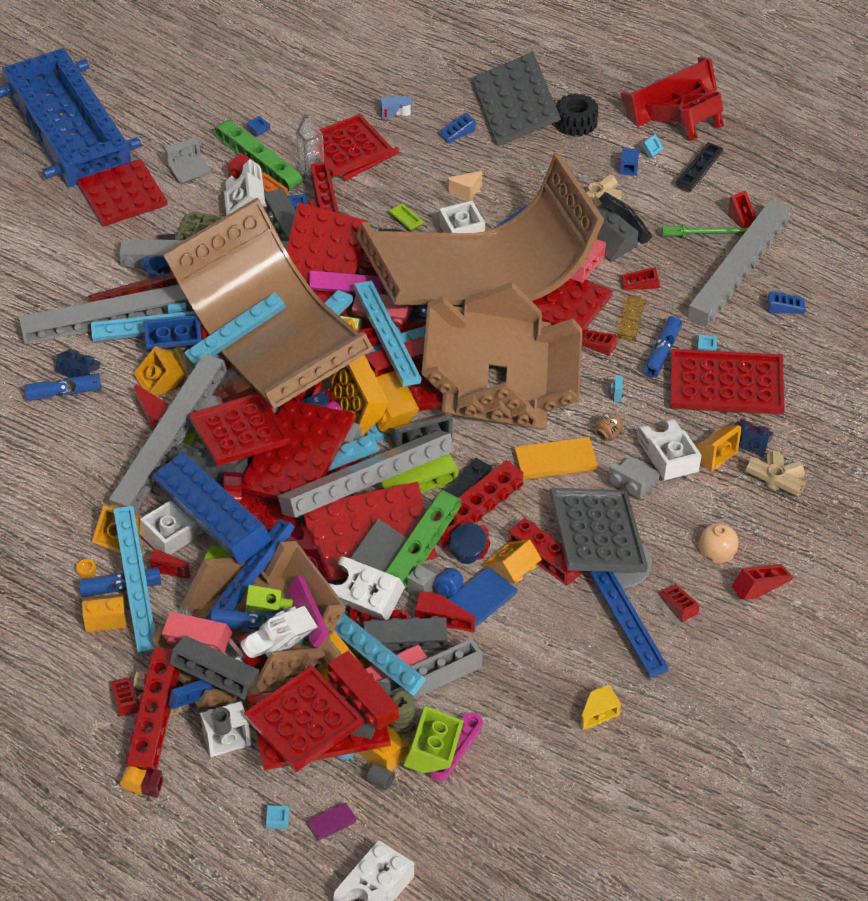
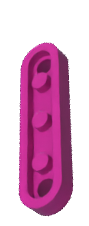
[429,713,483,781]

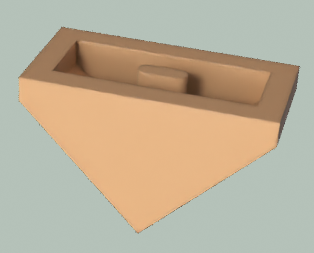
[448,171,482,201]

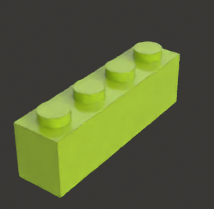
[378,453,458,493]

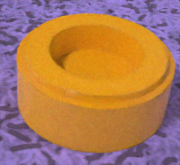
[76,559,97,579]

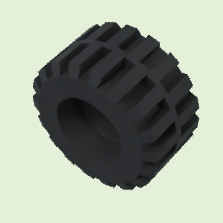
[555,93,598,136]

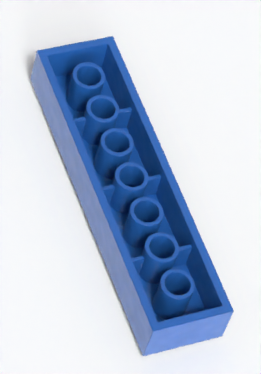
[152,452,272,565]

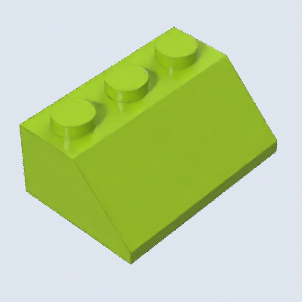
[403,706,464,774]

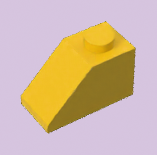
[581,685,621,730]

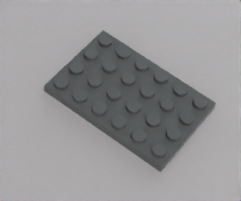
[472,51,561,146]
[550,488,648,573]

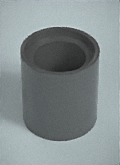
[211,707,232,735]
[367,763,395,790]

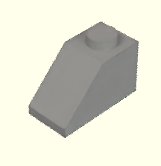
[407,564,442,598]

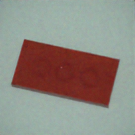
[221,361,257,403]

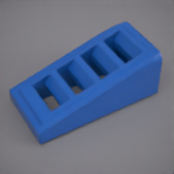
[439,113,476,144]
[768,291,806,313]

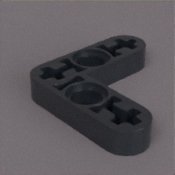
[599,192,653,243]

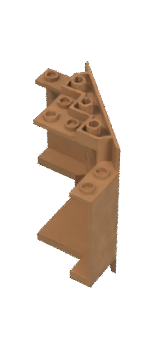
[422,282,582,430]
[152,541,346,712]

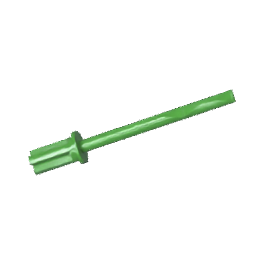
[661,224,748,238]

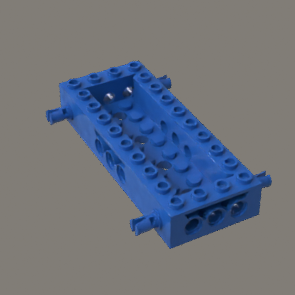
[0,48,142,188]

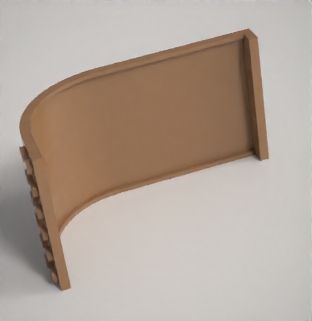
[356,154,604,305]
[162,198,373,409]

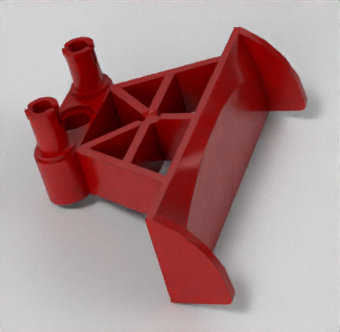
[621,56,724,140]

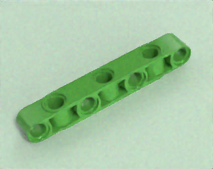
[214,120,303,192]
[376,490,461,597]

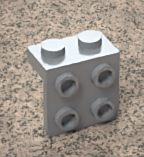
[165,137,210,183]
[608,457,660,499]

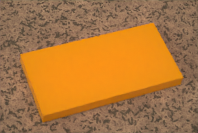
[515,437,598,480]

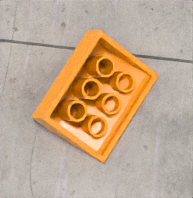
[327,355,389,436]

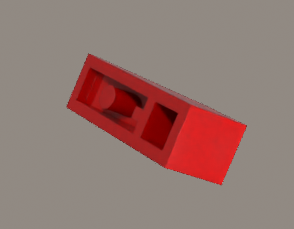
[134,384,169,431]
[731,564,793,600]
[415,591,476,632]

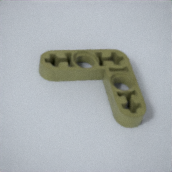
[175,212,223,240]

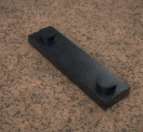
[676,142,723,192]
[430,458,492,506]

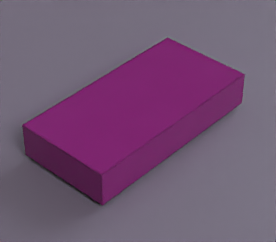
[308,802,356,841]

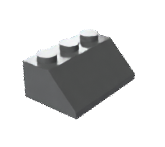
[596,204,638,262]
[391,413,453,448]

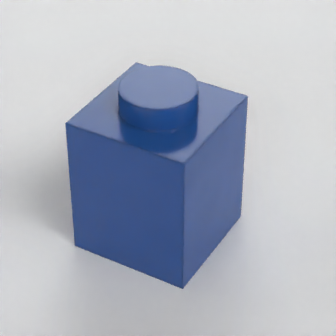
[620,148,639,176]

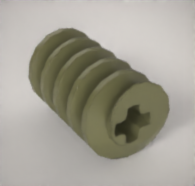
[390,691,416,733]

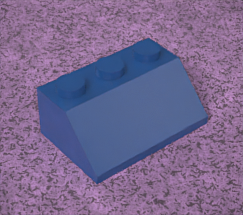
[143,315,202,350]

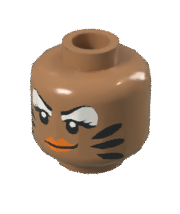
[595,412,623,441]

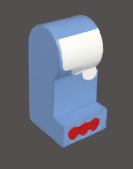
[381,96,412,119]

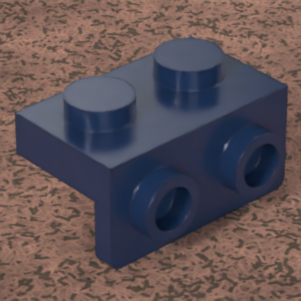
[55,349,101,378]
[733,420,774,455]

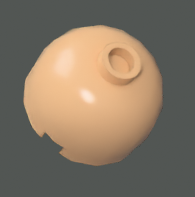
[699,523,739,563]

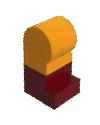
[120,766,164,798]

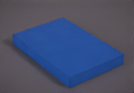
[448,567,517,627]

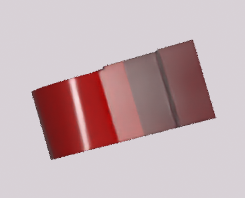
[222,471,242,504]

